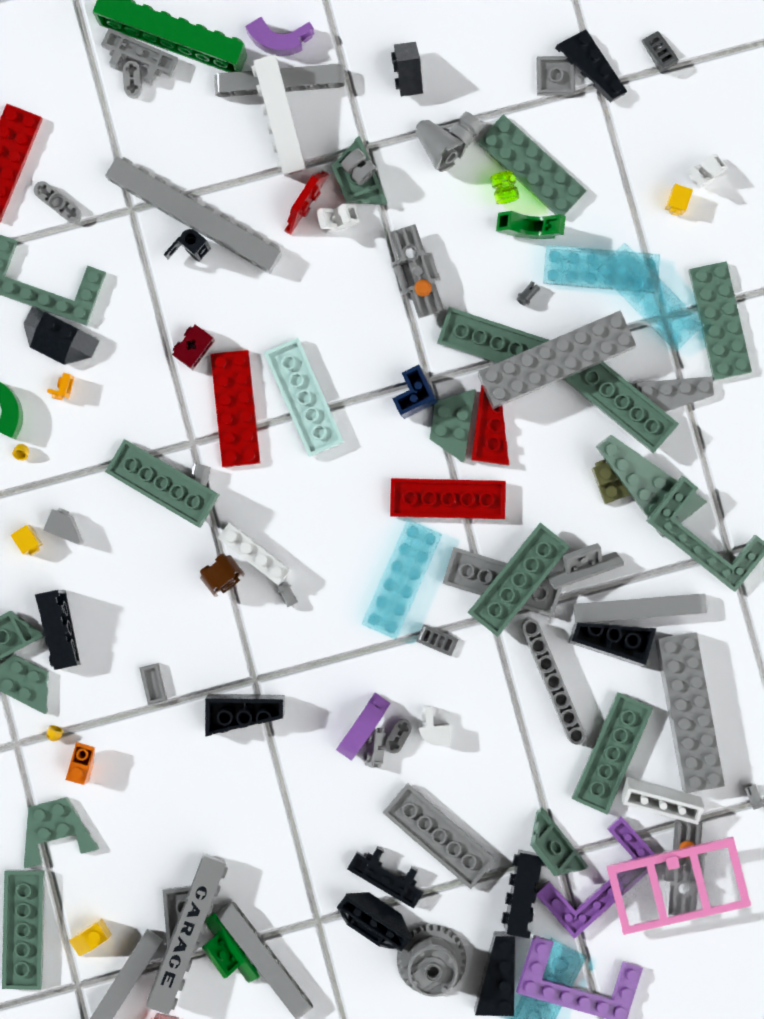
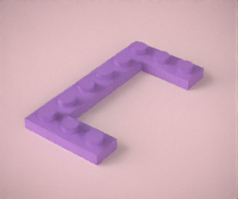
[537,816,657,939]
[516,935,643,1019]

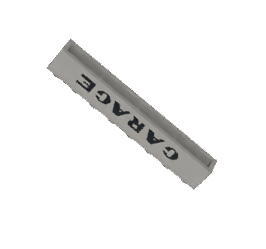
[146,853,228,1015]

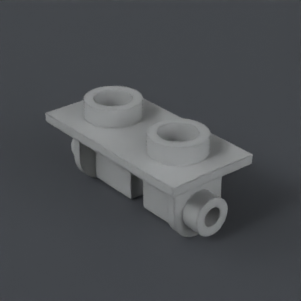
[363,728,386,768]

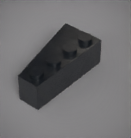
[501,849,542,939]

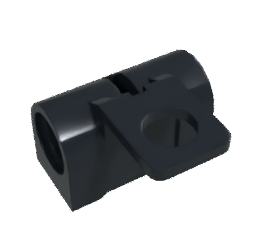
[164,229,211,262]

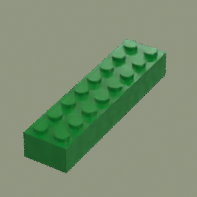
[93,0,247,72]

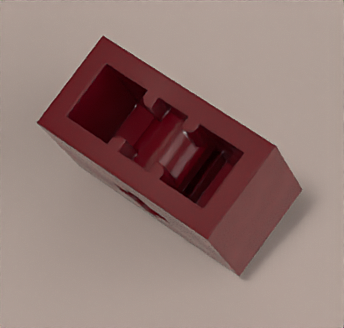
[172,324,215,371]

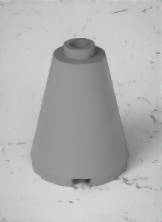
[415,120,466,172]

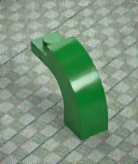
[496,211,566,239]
[0,382,23,440]

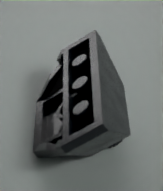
[23,307,100,365]
[337,892,412,951]

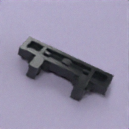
[347,846,424,909]

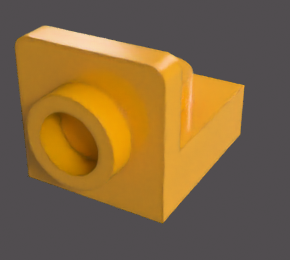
[47,373,75,401]

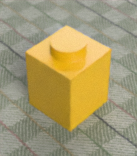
[665,183,693,216]
[11,525,43,556]

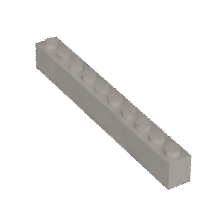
[105,156,282,274]

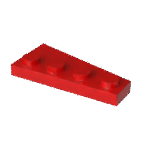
[471,385,510,466]

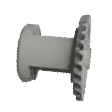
[397,924,466,997]

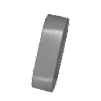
[123,61,142,99]
[385,719,412,754]

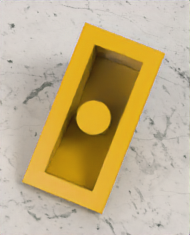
[69,918,112,957]

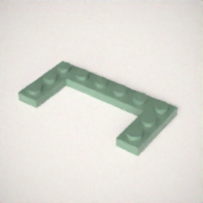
[0,235,106,326]
[646,476,764,592]

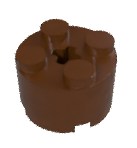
[200,553,245,597]

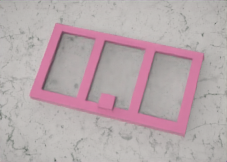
[606,836,751,935]

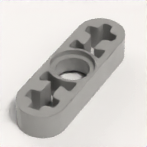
[33,181,82,223]

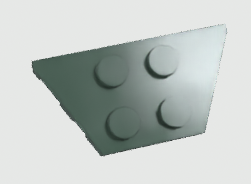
[331,136,388,205]
[429,389,476,463]
[0,611,45,660]
[0,654,49,714]
[530,807,589,876]

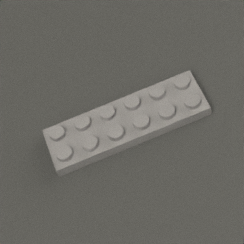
[442,547,562,617]
[382,782,496,889]

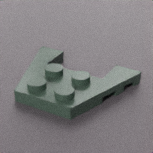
[24,797,99,869]

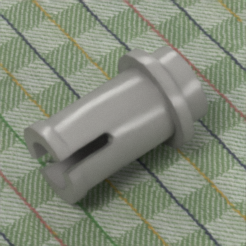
[278,582,298,608]
[744,784,764,810]

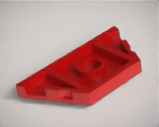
[284,170,330,235]

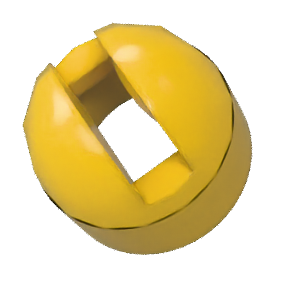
[12,444,29,461]
[46,725,64,741]

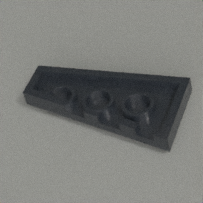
[555,29,627,103]

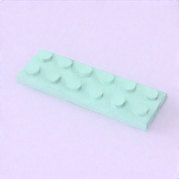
[263,337,344,458]

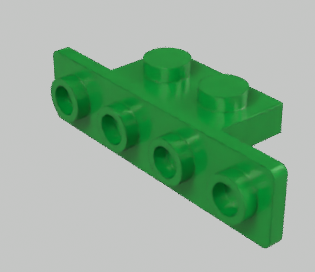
[202,913,260,983]

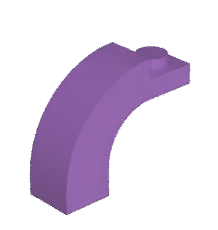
[245,17,314,56]
[336,692,391,761]

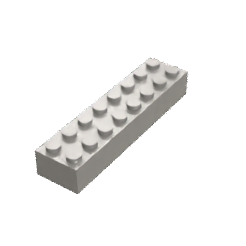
[478,310,636,409]
[655,632,725,793]

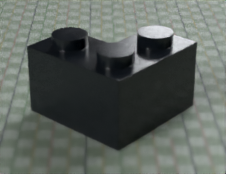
[391,41,423,97]

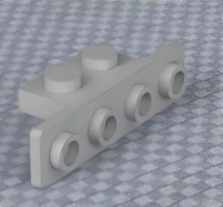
[547,543,624,590]

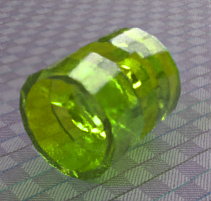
[490,171,520,204]

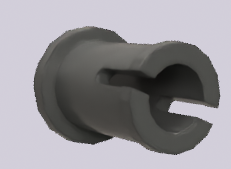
[517,281,540,306]

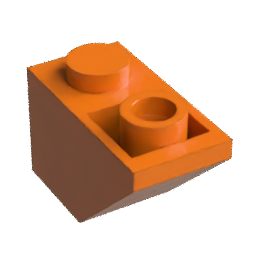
[65,742,96,785]

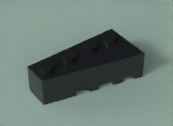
[35,590,81,670]
[568,622,657,667]
[205,694,285,737]
[474,931,515,1016]

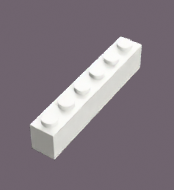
[251,54,306,176]

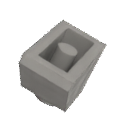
[43,507,84,545]

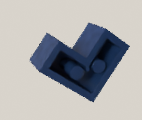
[392,364,438,419]

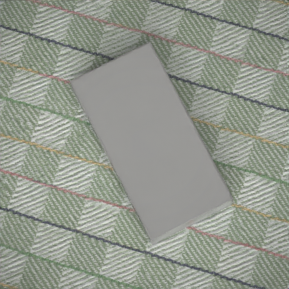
[139,663,168,705]

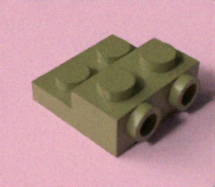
[591,459,630,504]

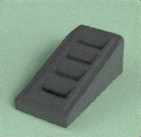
[641,31,679,73]
[416,624,459,656]

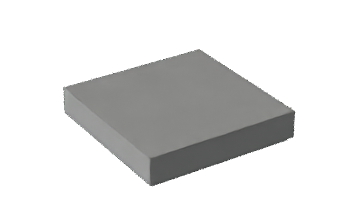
[536,56,575,96]

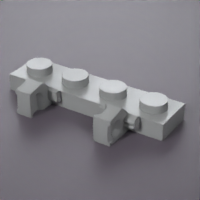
[101,28,179,85]

